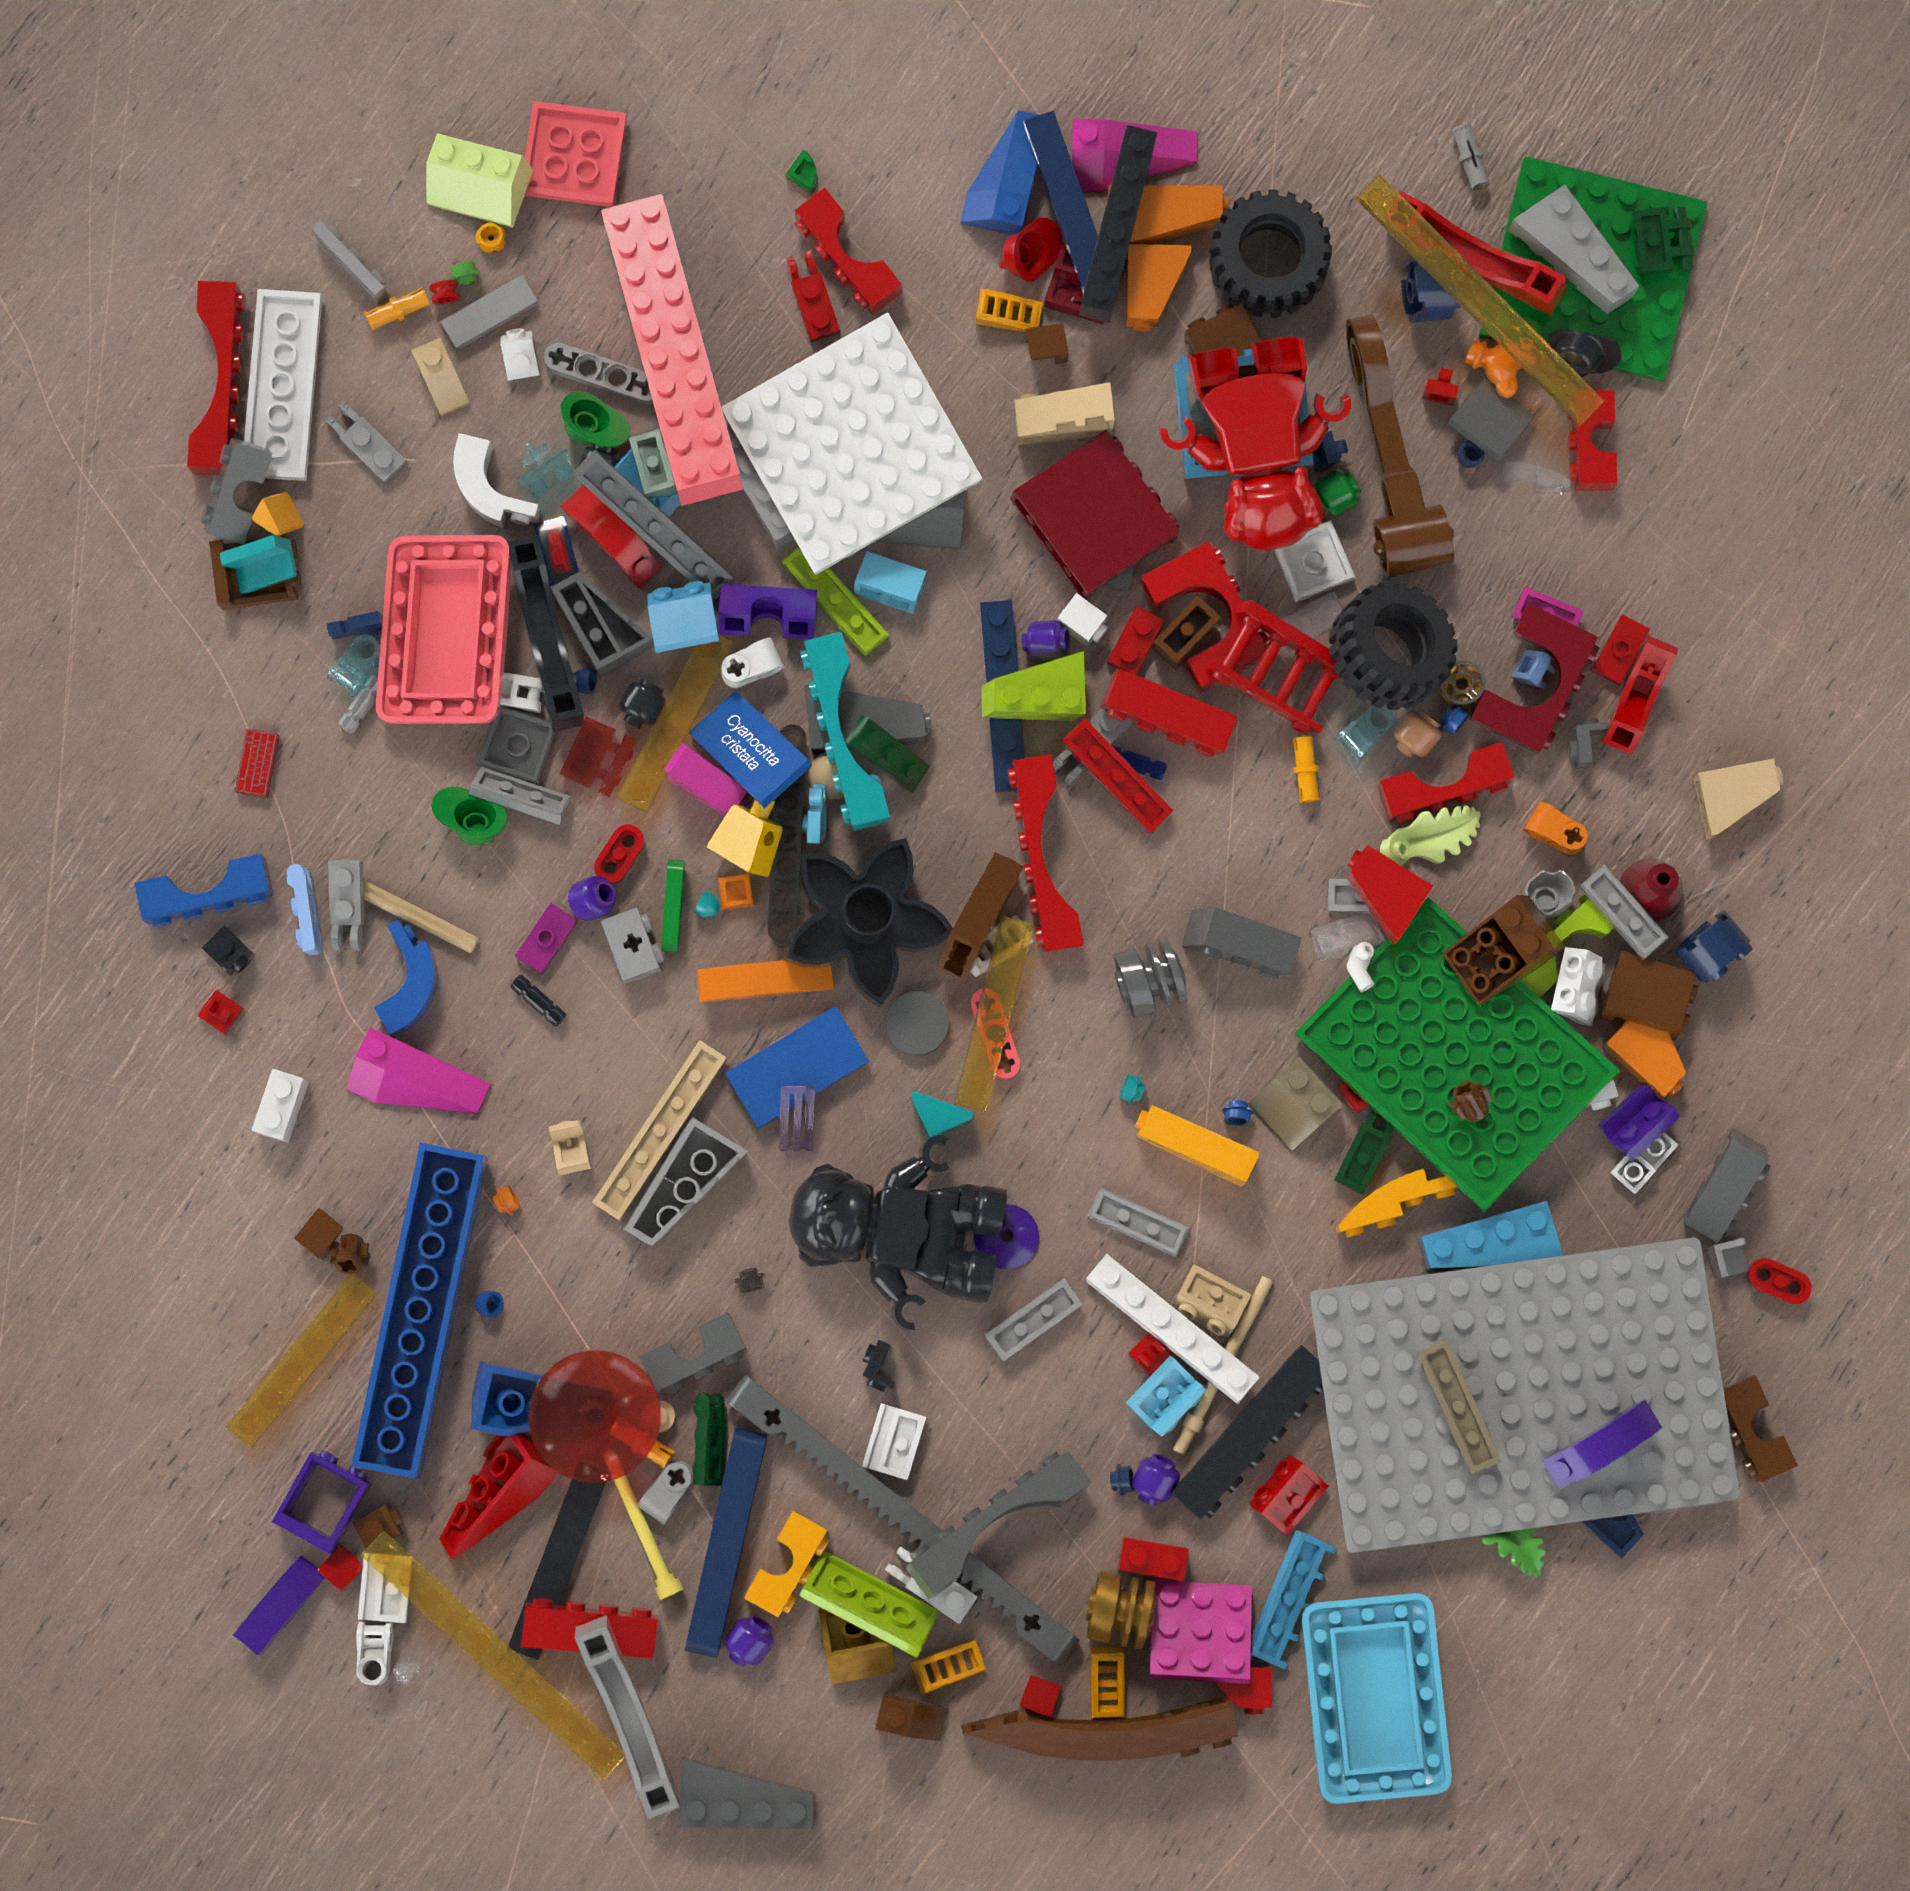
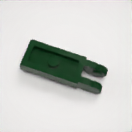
[1333,1108,1393,1195]
[692,1392,726,1486]

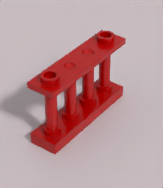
[1205,600,1343,735]

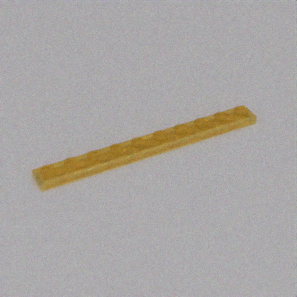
[1355,174,1604,425]
[361,1531,625,1780]

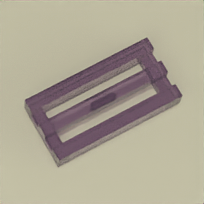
[779,1086,815,1152]

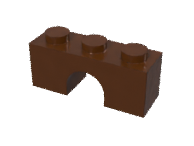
[1723,1375,1798,1482]

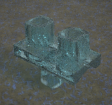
[515,442,574,499]

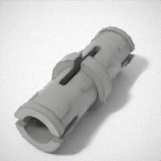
[1452,123,1490,190]

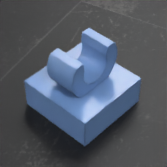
[1511,649,1555,688]

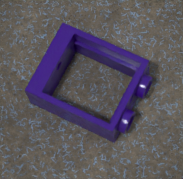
[271,1449,372,1554]

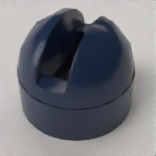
[1457,441,1484,468]
[573,668,597,695]

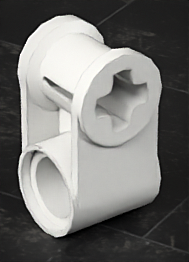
[721,638,784,688]
[356,1622,393,1686]

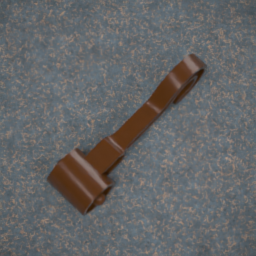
[1345,314,1454,578]

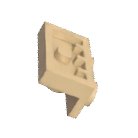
[1172,1264,1251,1338]

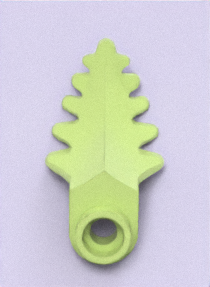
[1380,806,1481,866]

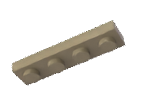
[1416,1339,1502,1475]

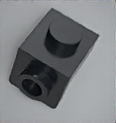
[862,1339,896,1392]

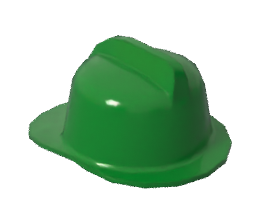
[560,391,630,448]
[431,787,507,845]

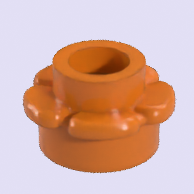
[492,1185,521,1215]

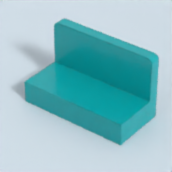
[219,535,297,594]

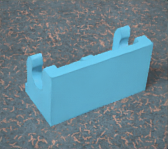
[854,551,927,614]

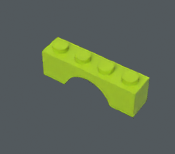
[1521,894,1614,998]

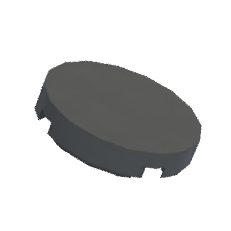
[885,991,949,1056]

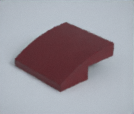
[1043,242,1104,324]

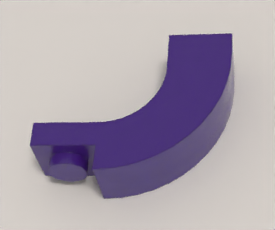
[1543,1399,1663,1489]

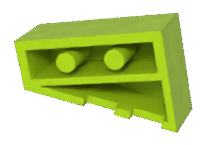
[981,651,1086,721]

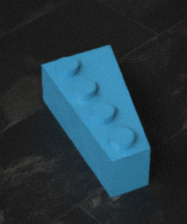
[1417,1201,1564,1270]

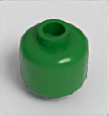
[1315,469,1362,516]

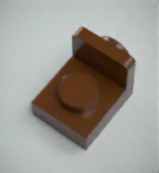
[352,1504,405,1552]

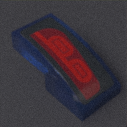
[534,516,580,587]

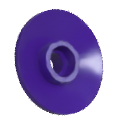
[974,1204,1039,1269]

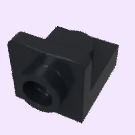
[202,925,253,976]

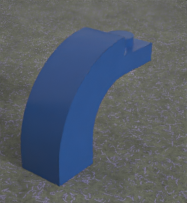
[374,919,438,1038]

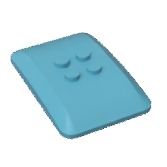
[1302,1593,1452,1804]

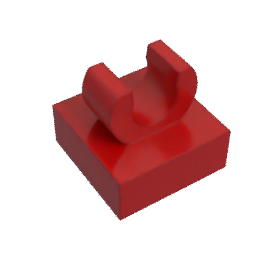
[1422,367,1459,406]
[197,990,244,1035]
[1128,1333,1174,1376]

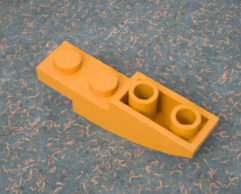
[1336,1169,1458,1238]

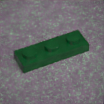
[845,715,930,793]

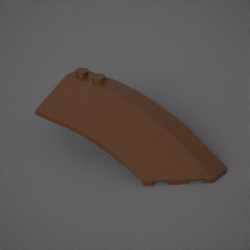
[961,1696,1238,1761]

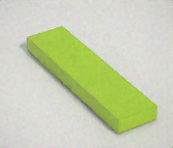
[782,547,889,658]

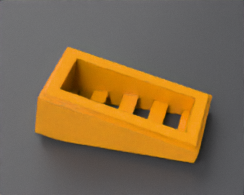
[975,289,1043,332]
[911,1640,987,1694]
[1090,1646,1125,1718]

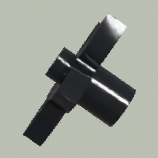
[785,838,953,1008]

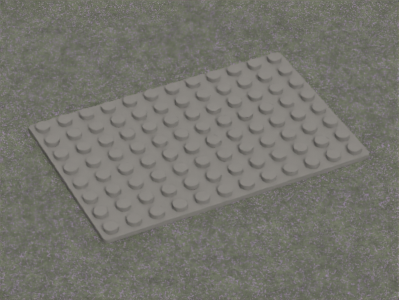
[1310,1238,1740,1553]

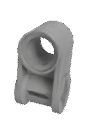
[637,1461,694,1525]

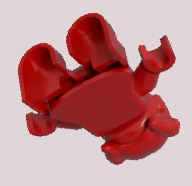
[1158,336,1351,551]

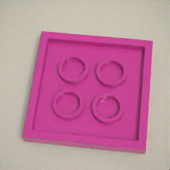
[1150,1580,1252,1684]

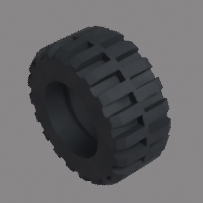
[1209,189,1332,318]
[1329,581,1458,710]

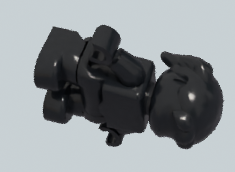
[788,1136,1007,1330]

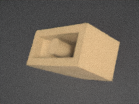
[411,338,470,416]

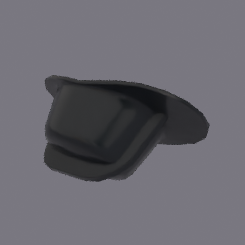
[1546,328,1622,379]

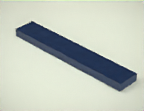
[1023,111,1098,294]

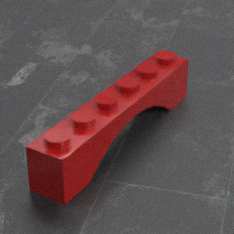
[1383,190,1567,316]
[187,281,246,475]
[1007,754,1084,953]

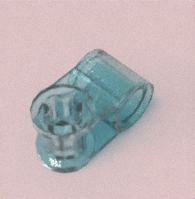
[327,634,381,697]
[1334,705,1395,763]

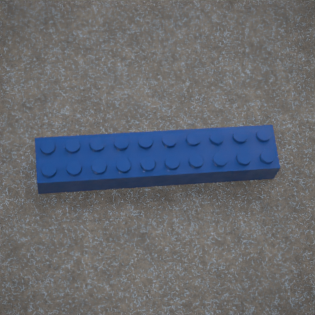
[351,1143,488,1479]

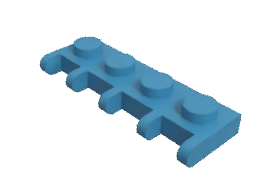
[1251,1530,1337,1670]

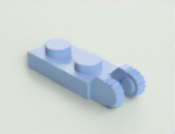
[286,863,324,956]

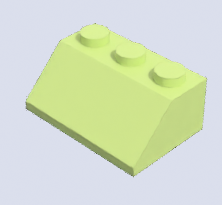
[426,133,534,227]

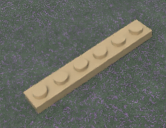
[592,1040,727,1221]

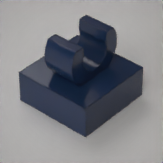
[1312,431,1348,472]

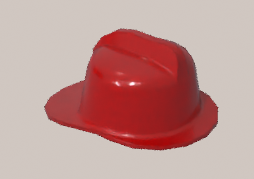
[999,217,1061,282]

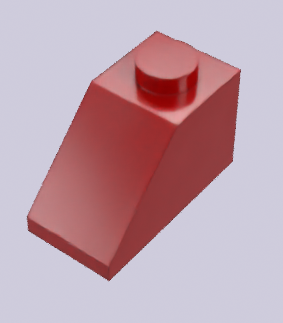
[1213,1666,1272,1714]

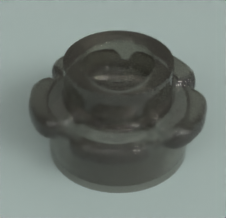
[734,1268,766,1293]

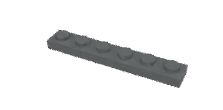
[573,450,735,601]

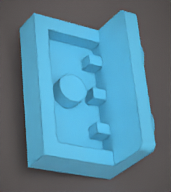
[1126,1356,1206,1437]

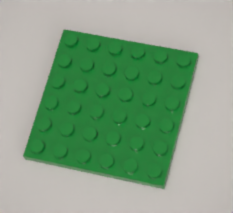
[1479,156,1708,383]

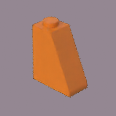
[1126,244,1191,332]
[1602,1020,1686,1099]

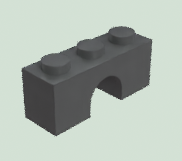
[201,437,272,544]
[639,1313,746,1395]

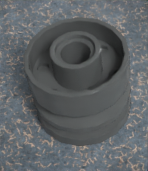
[1113,937,1187,1019]

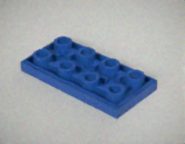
[725,1006,869,1129]

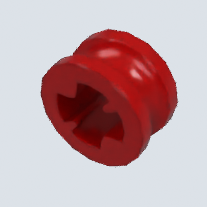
[429,280,460,305]

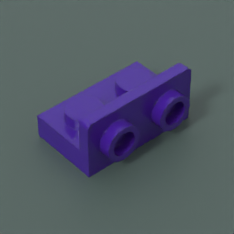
[1599,1083,1680,1160]

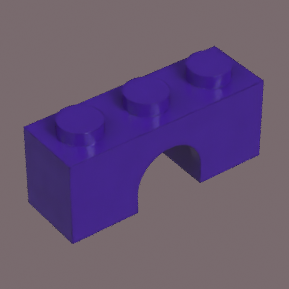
[718,584,817,640]

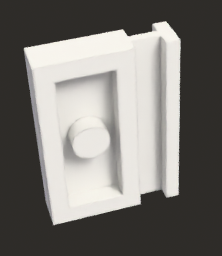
[862,1403,926,1480]
[358,1553,413,1623]

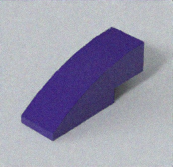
[233,1555,325,1656]

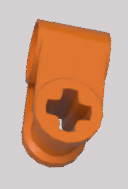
[1523,801,1588,856]

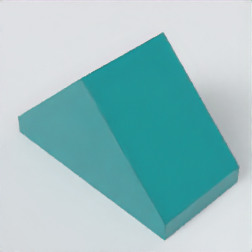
[911,1091,974,1139]

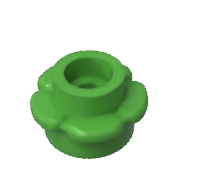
[450,262,480,287]

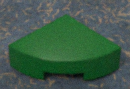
[785,149,817,195]

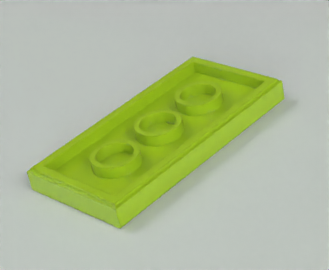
[799,1551,940,1657]

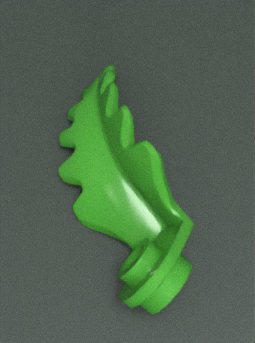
[1481,1527,1546,1577]

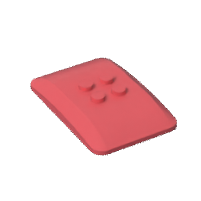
[376,535,511,724]

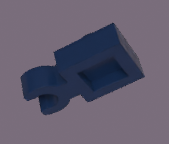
[326,611,383,640]

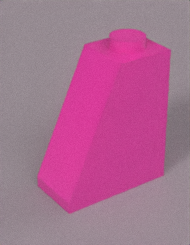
[664,743,751,817]

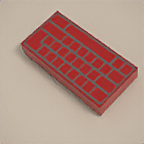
[235,729,279,798]

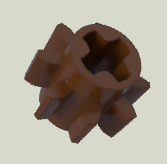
[1449,1081,1493,1122]
[329,1234,370,1274]

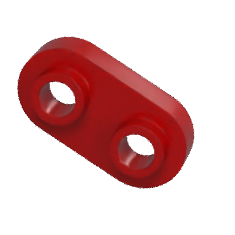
[594,824,645,885]
[1747,1258,1812,1305]

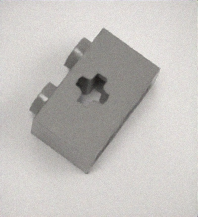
[601,907,664,985]

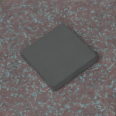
[1447,378,1535,462]
[477,706,557,786]

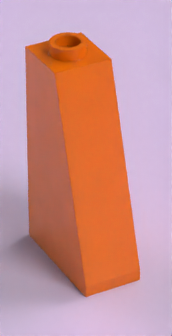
[1108,185,1229,245]

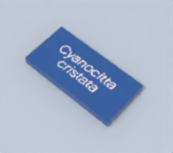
[688,690,812,809]

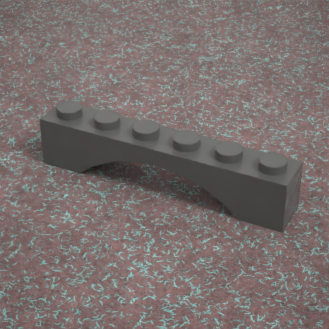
[906,1450,1092,1600]

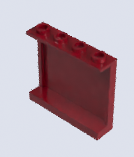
[1010,430,1180,600]

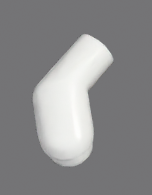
[1347,942,1374,992]

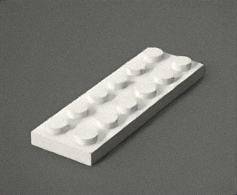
[244,289,322,481]

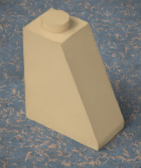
[1693,759,1783,840]

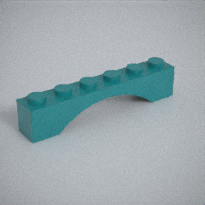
[800,631,891,831]

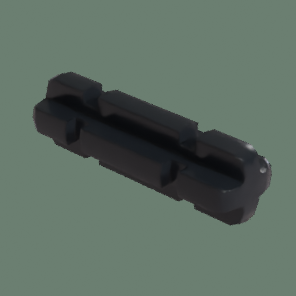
[510,975,566,1026]

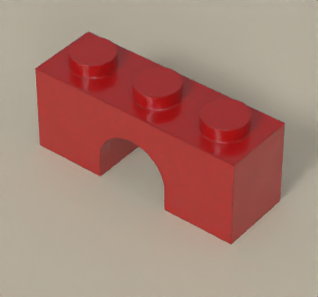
[1567,390,1618,491]

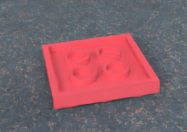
[524,101,627,207]

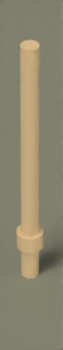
[1173,1276,1274,1456]

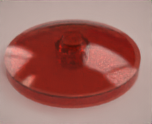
[529,1350,661,1483]

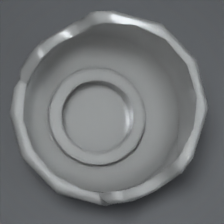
[1523,870,1575,919]

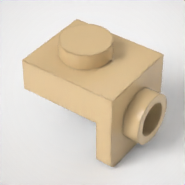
[549,1120,591,1176]

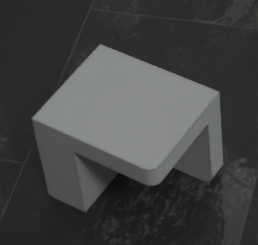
[1707,1238,1748,1279]

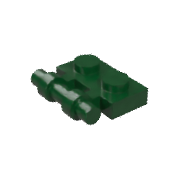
[1632,207,1695,275]

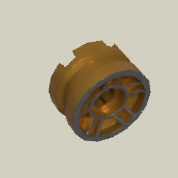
[1438,660,1485,709]

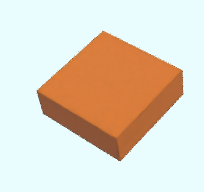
[718,873,755,911]

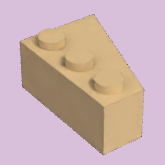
[1014,382,1115,445]

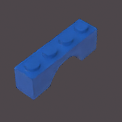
[134,853,274,927]

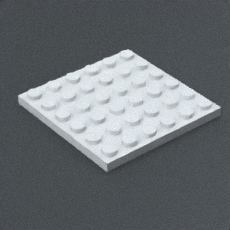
[721,312,983,575]

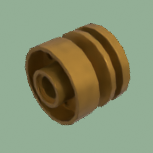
[1085,1571,1156,1650]

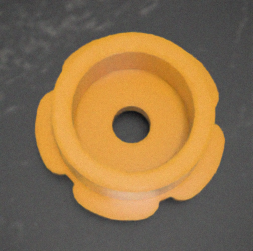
[475,222,507,253]

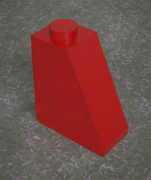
[1346,845,1433,945]

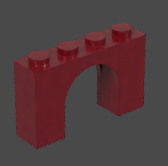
[1469,603,1600,754]

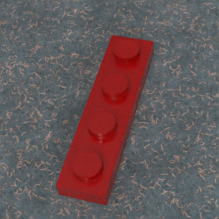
[1061,718,1174,833]

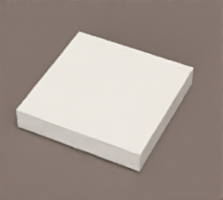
[1273,520,1356,604]

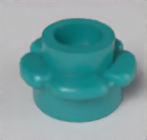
[1119,1074,1146,1105]

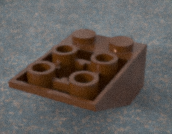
[1442,895,1565,1006]

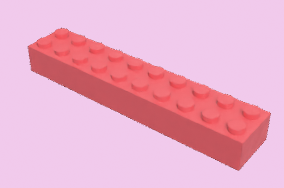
[601,194,743,506]

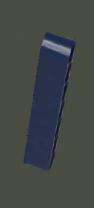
[685,1428,768,1658]

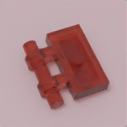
[559,716,636,798]

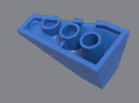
[960,110,1039,235]
[472,1361,613,1436]

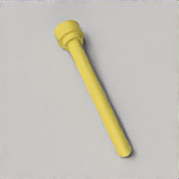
[604,1450,684,1601]

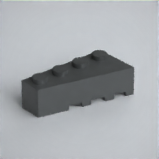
[679,1757,814,1829]

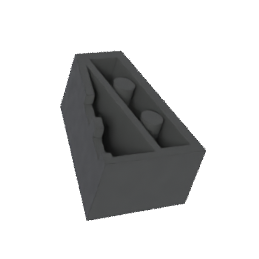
[1181,907,1301,979]

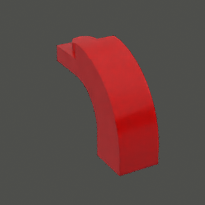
[560,485,662,589]
[1602,636,1678,755]

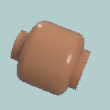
[1394,709,1441,758]

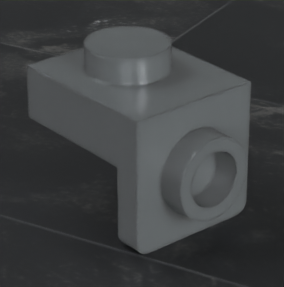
[1568,718,1608,769]

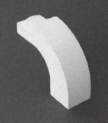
[453,433,541,528]

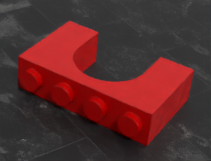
[1140,541,1270,693]

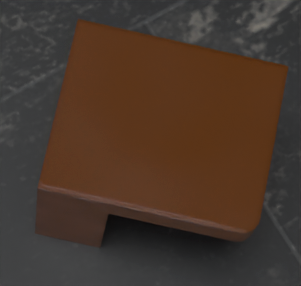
[1025,323,1069,364]
[294,1208,343,1260]

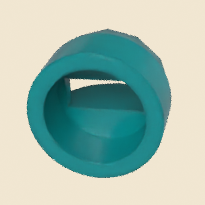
[694,890,720,918]

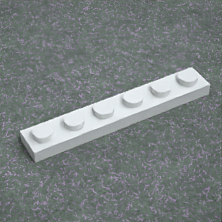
[1085,1254,1259,1404]

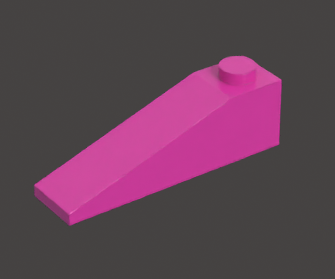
[1071,119,1197,192]
[346,1027,491,1114]

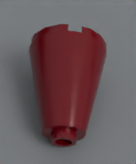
[1620,858,1683,922]

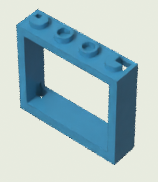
[1172,349,1314,479]

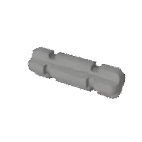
[338,675,378,734]

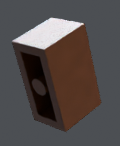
[1152,595,1221,670]

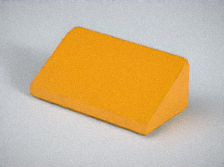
[252,492,304,536]

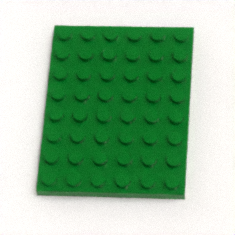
[1294,897,1620,1212]

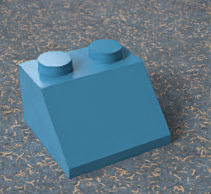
[647,581,719,653]

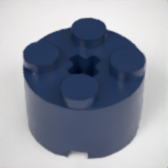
[1401,256,1462,323]
[1675,910,1753,983]

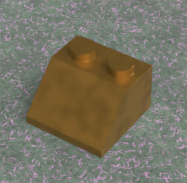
[818,1609,897,1685]

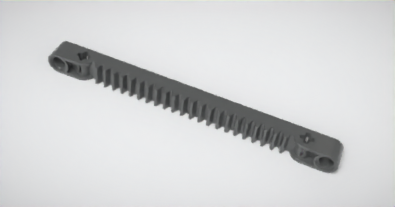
[725,1375,1080,1666]

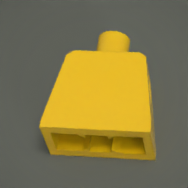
[707,800,783,877]

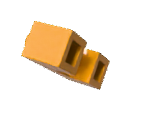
[744,1511,830,1617]

